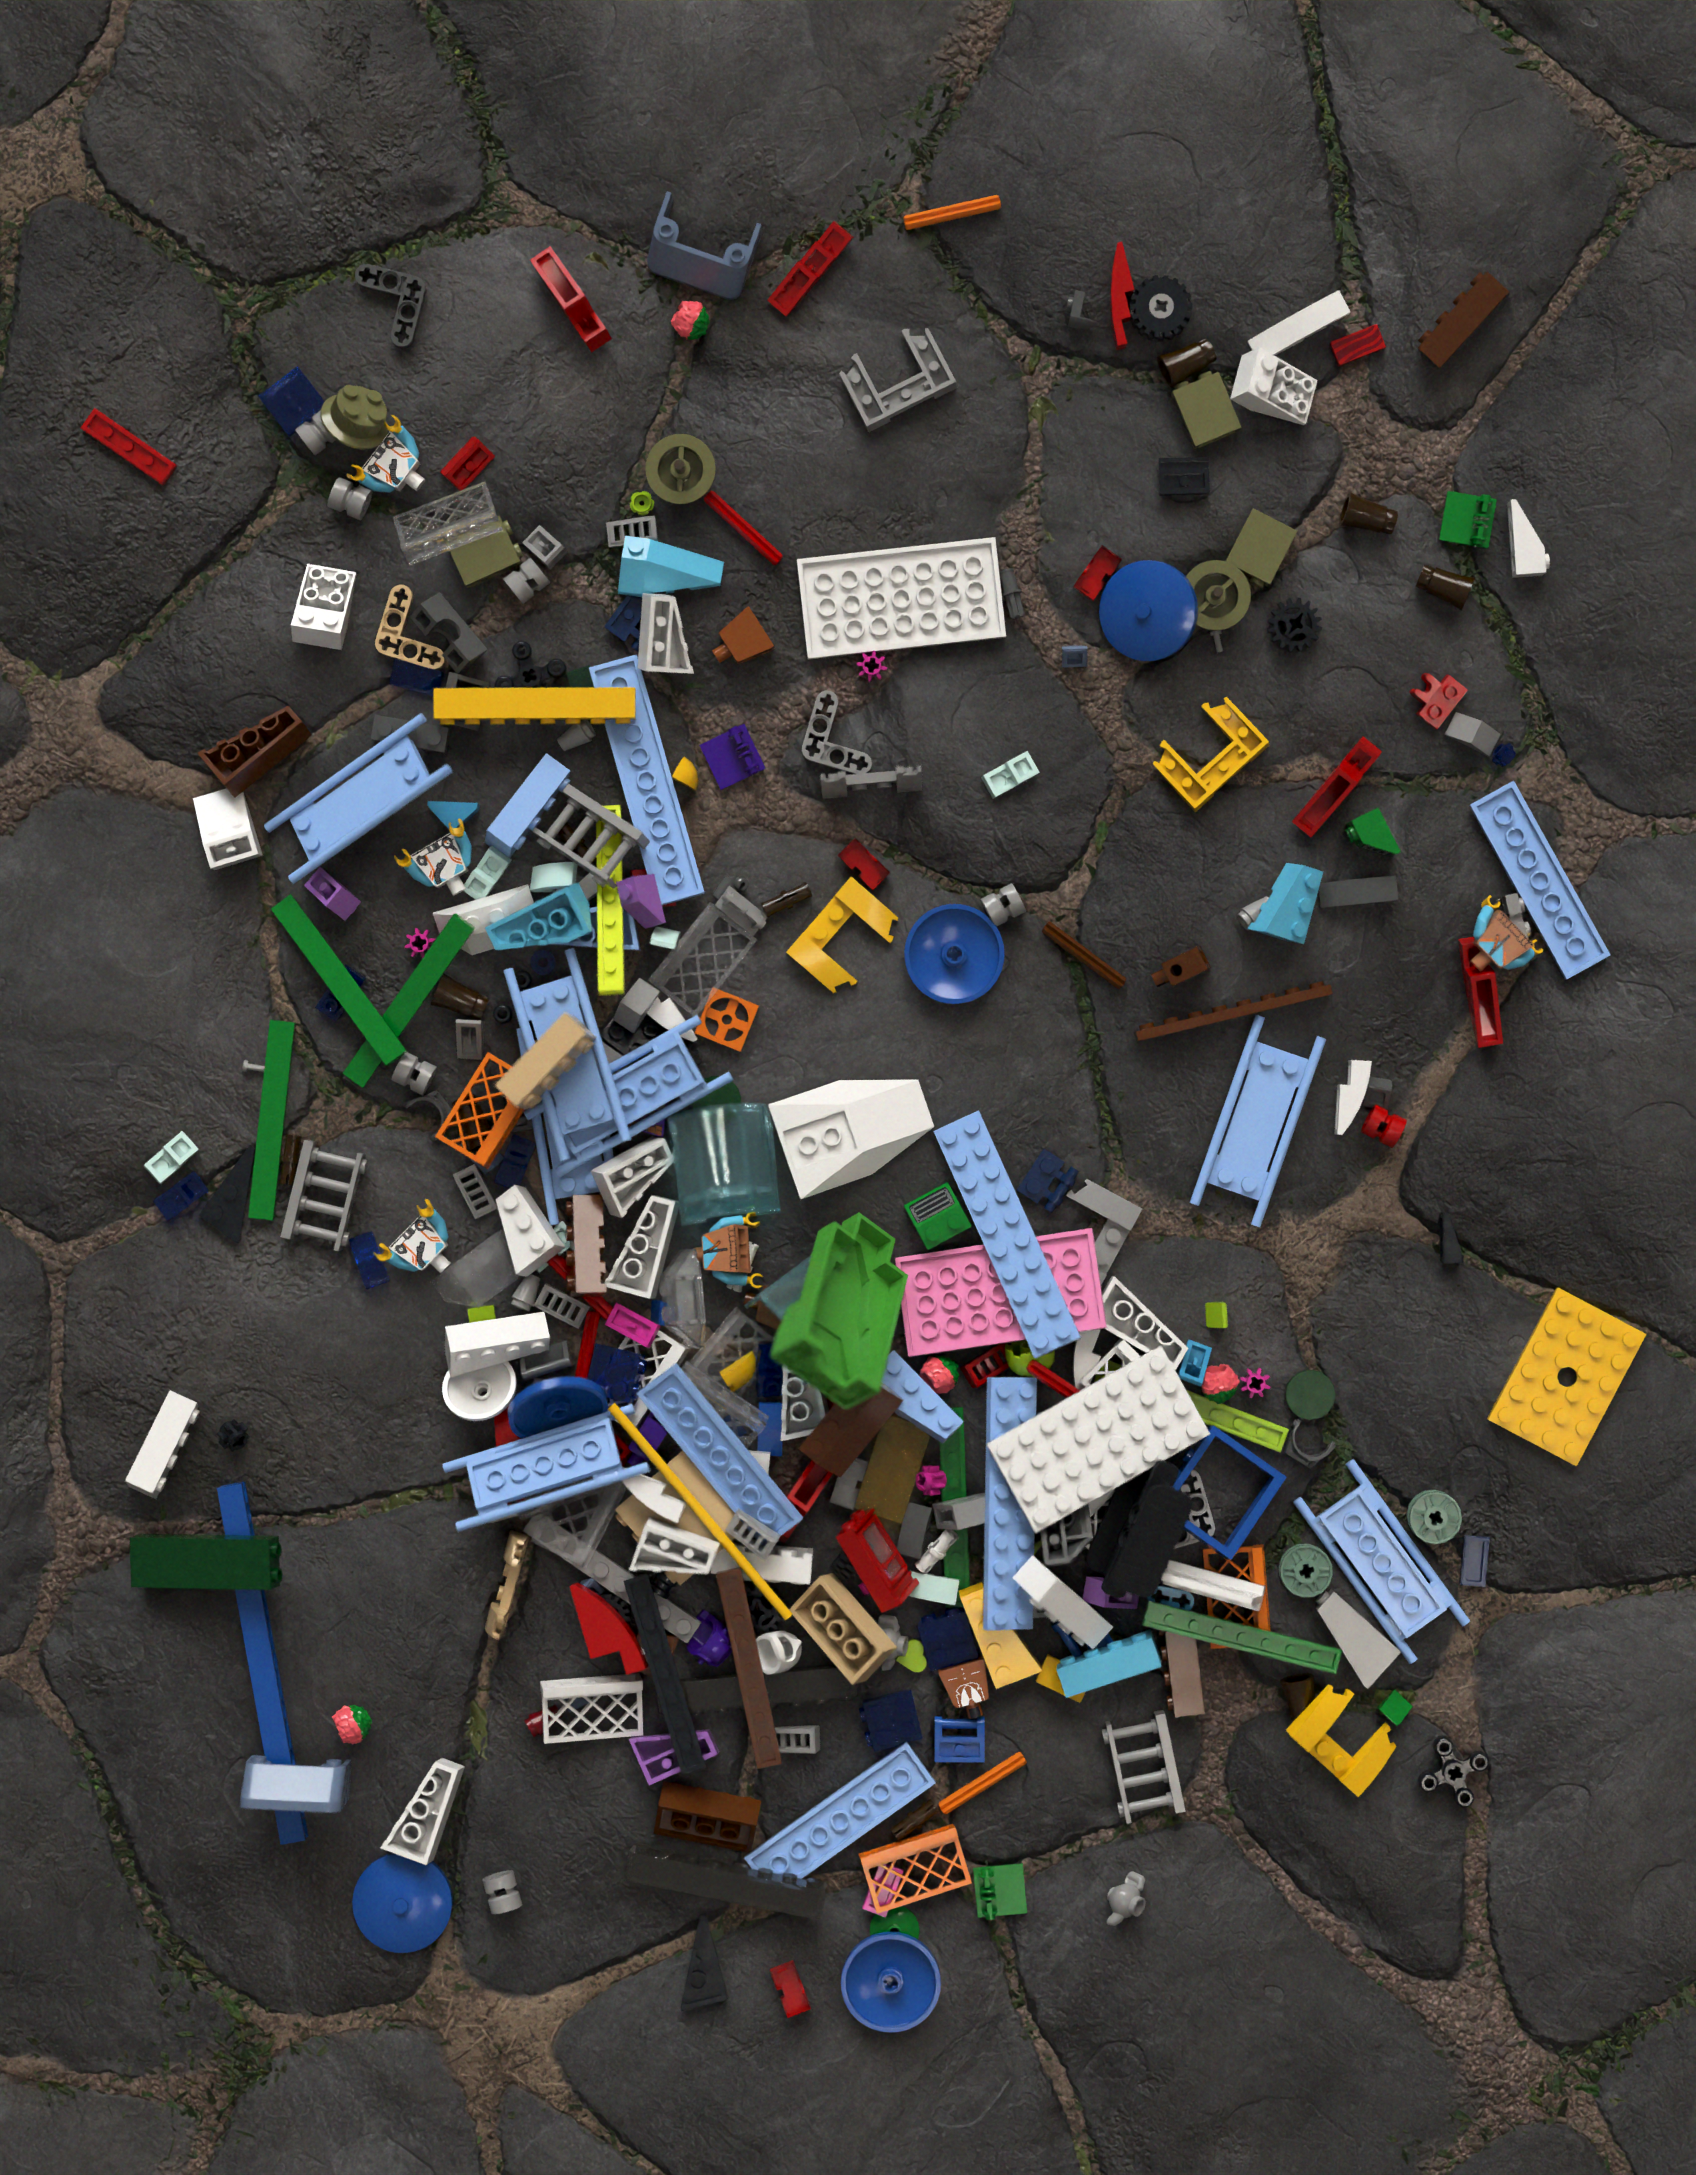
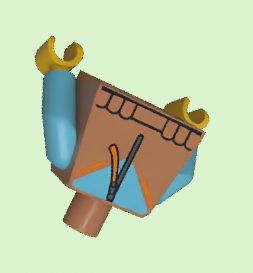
[1471,895,1543,971]
[692,1211,763,1288]

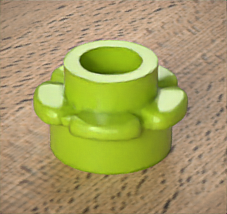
[630,491,654,516]

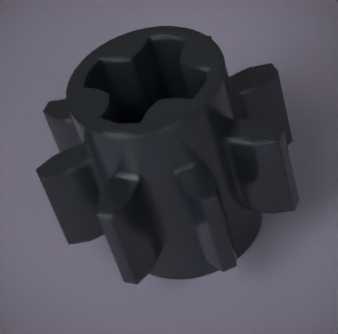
[217,1419,250,1452]

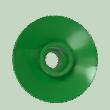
[870,1906,919,1939]

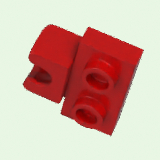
[1409,673,1468,729]

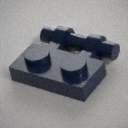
[604,595,642,653]
[1017,1148,1079,1213]

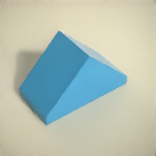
[427,801,480,829]
[1176,1339,1212,1386]

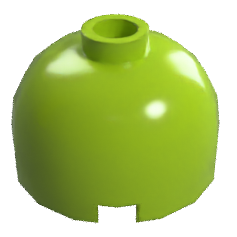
[1005,1340,1055,1377]

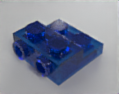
[587,1343,647,1403]
[917,1607,979,1672]
[859,1689,923,1752]

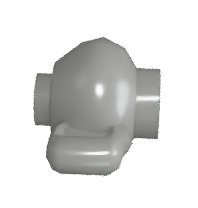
[878,1614,908,1671]
[1107,1871,1146,1926]

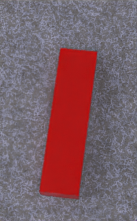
[81,408,177,486]

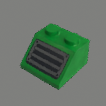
[1345,807,1401,857]
[904,1182,972,1250]

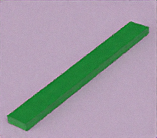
[271,894,408,1067]
[343,913,475,1088]
[248,1020,296,1220]
[939,1407,970,1607]
[1142,1600,1342,1674]

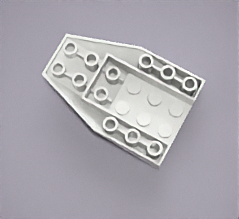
[768,1080,934,1199]

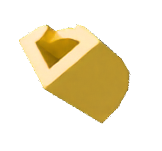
[672,756,699,791]
[719,1350,756,1393]

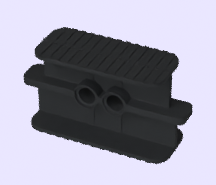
[1086,1460,1193,1598]

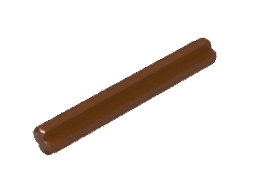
[1042,922,1127,989]

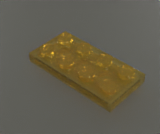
[854,1415,930,1524]

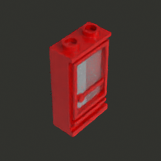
[836,1507,919,1613]

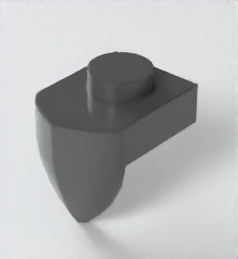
[1066,290,1099,329]

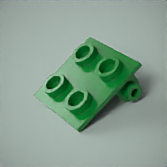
[1439,491,1497,549]
[973,1863,1027,1920]

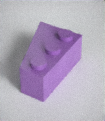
[629,1729,720,1785]

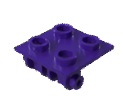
[700,724,766,790]

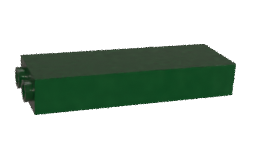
[130,1534,283,1590]

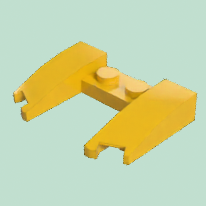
[1153,697,1269,812]
[786,877,898,993]
[1286,1684,1396,1798]

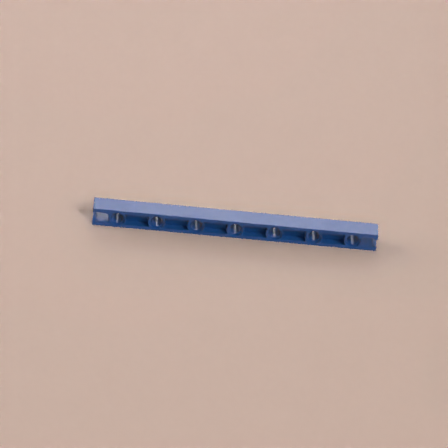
[217,1481,309,1845]

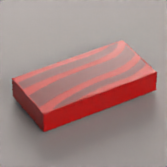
[1330,324,1386,367]

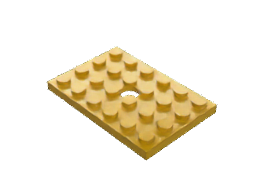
[1487,1287,1646,1466]

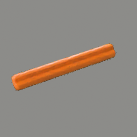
[903,195,1001,230]
[938,1752,1027,1814]

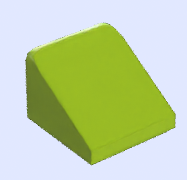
[1205,1302,1228,1328]
[468,1305,496,1323]

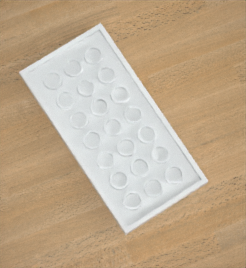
[797,537,1006,659]
[986,1346,1210,1533]

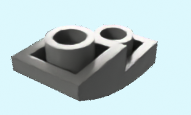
[897,1502,933,1560]

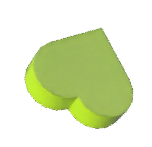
[896,1639,926,1672]

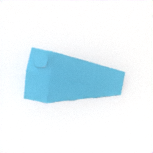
[618,536,724,597]
[485,882,592,950]

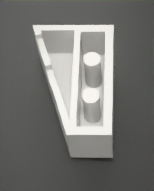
[638,593,694,674]
[591,1136,675,1218]
[496,1185,565,1277]
[629,1517,720,1574]

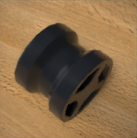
[650,1571,678,1599]

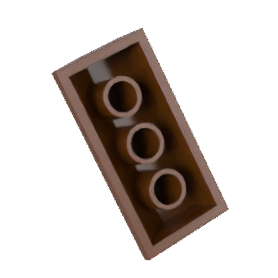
[799,1382,904,1478]
[653,1781,761,1853]

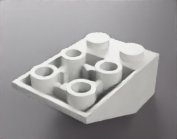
[1230,347,1318,425]
[291,564,356,650]
[193,788,263,870]

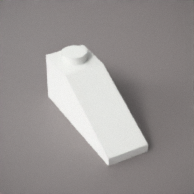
[1507,499,1550,578]

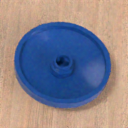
[1099,560,1198,661]
[904,904,1004,1004]
[507,1377,608,1438]
[352,1853,453,1953]
[841,1932,941,2033]

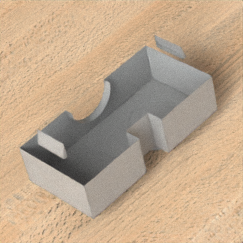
[1496,893,1531,938]
[830,1458,869,1510]

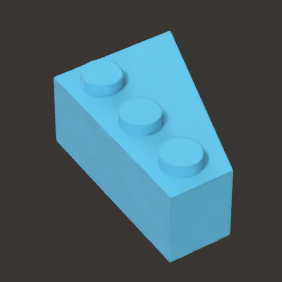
[1248,863,1323,944]

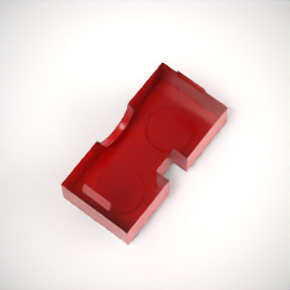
[1073,545,1122,601]
[837,838,890,890]
[770,1960,811,2018]

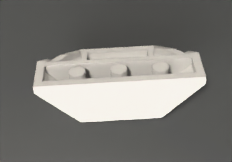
[433,884,534,955]

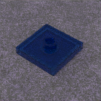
[258,366,325,437]

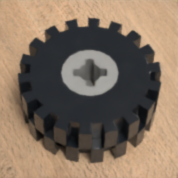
[1129,275,1193,342]

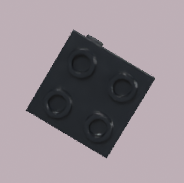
[600,1014,667,1063]

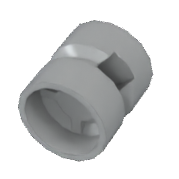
[295,410,336,456]
[327,477,373,520]
[503,558,550,604]
[981,883,1026,927]
[391,1052,437,1096]
[482,1870,522,1914]

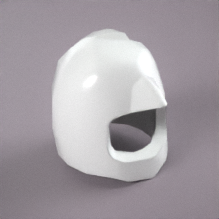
[756,1631,802,1675]

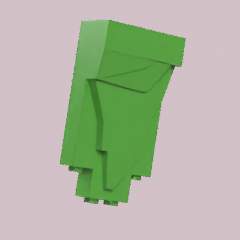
[770,1212,908,1410]

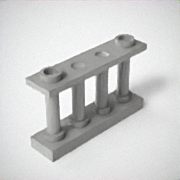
[533,784,650,889]
[280,1140,368,1251]
[1102,1710,1186,1824]

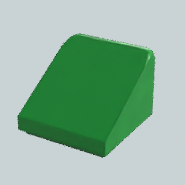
[1378,1689,1413,1726]

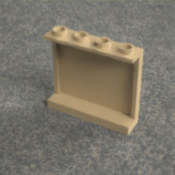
[615,1450,743,1585]

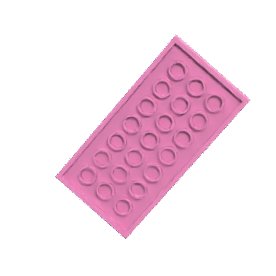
[895,1228,1107,1357]

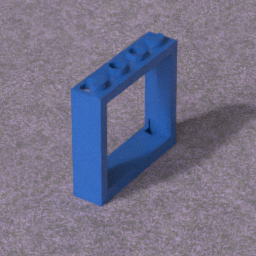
[1173,1425,1287,1560]

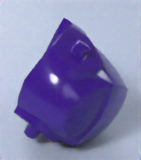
[686,1610,732,1667]

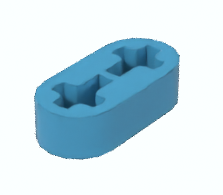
[1147,1585,1194,1611]

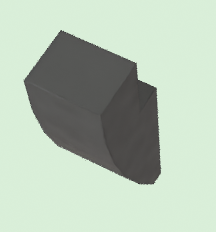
[1318,875,1398,908]

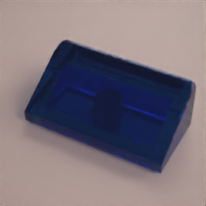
[390,659,444,696]

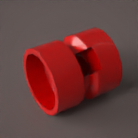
[1361,1104,1407,1148]

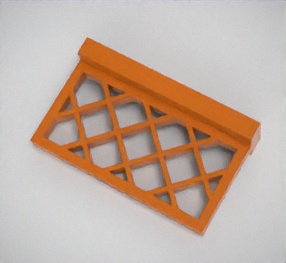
[435,1052,525,1169]
[1203,1544,1271,1649]
[858,1824,972,1914]

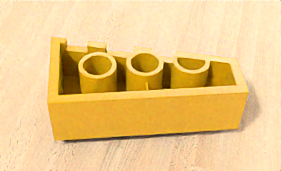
[959,1582,1042,1689]

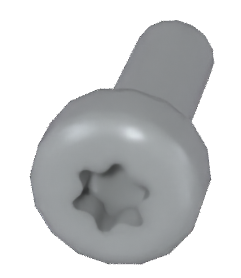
[1210,630,1223,652]
[242,1060,265,1072]

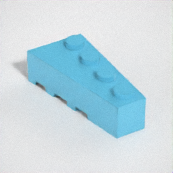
[1056,1629,1162,1698]

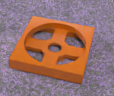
[695,987,759,1052]

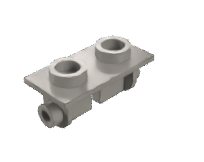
[715,886,767,936]

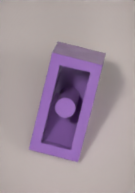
[304,867,361,921]
[616,874,666,929]
[1083,1576,1139,1609]

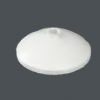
[442,1361,517,1421]

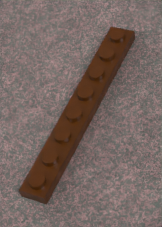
[1134,981,1333,1041]
[716,1567,782,1769]

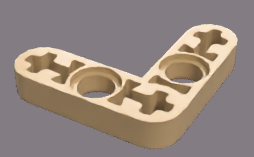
[375,585,446,671]

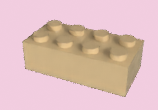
[495,1012,596,1110]
[789,1573,897,1685]

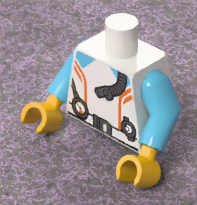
[346,415,425,493]
[394,819,472,896]
[373,1199,451,1274]

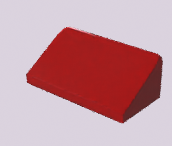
[440,436,495,492]

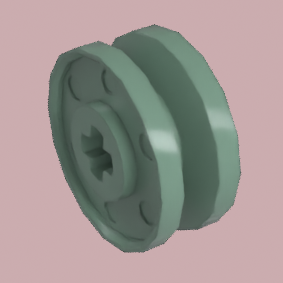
[1406,1489,1462,1544]
[1278,1543,1333,1597]

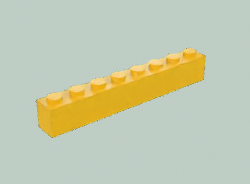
[433,687,636,725]

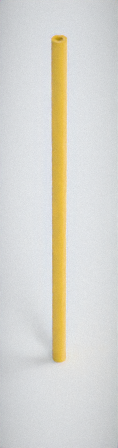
[608,1403,792,1620]

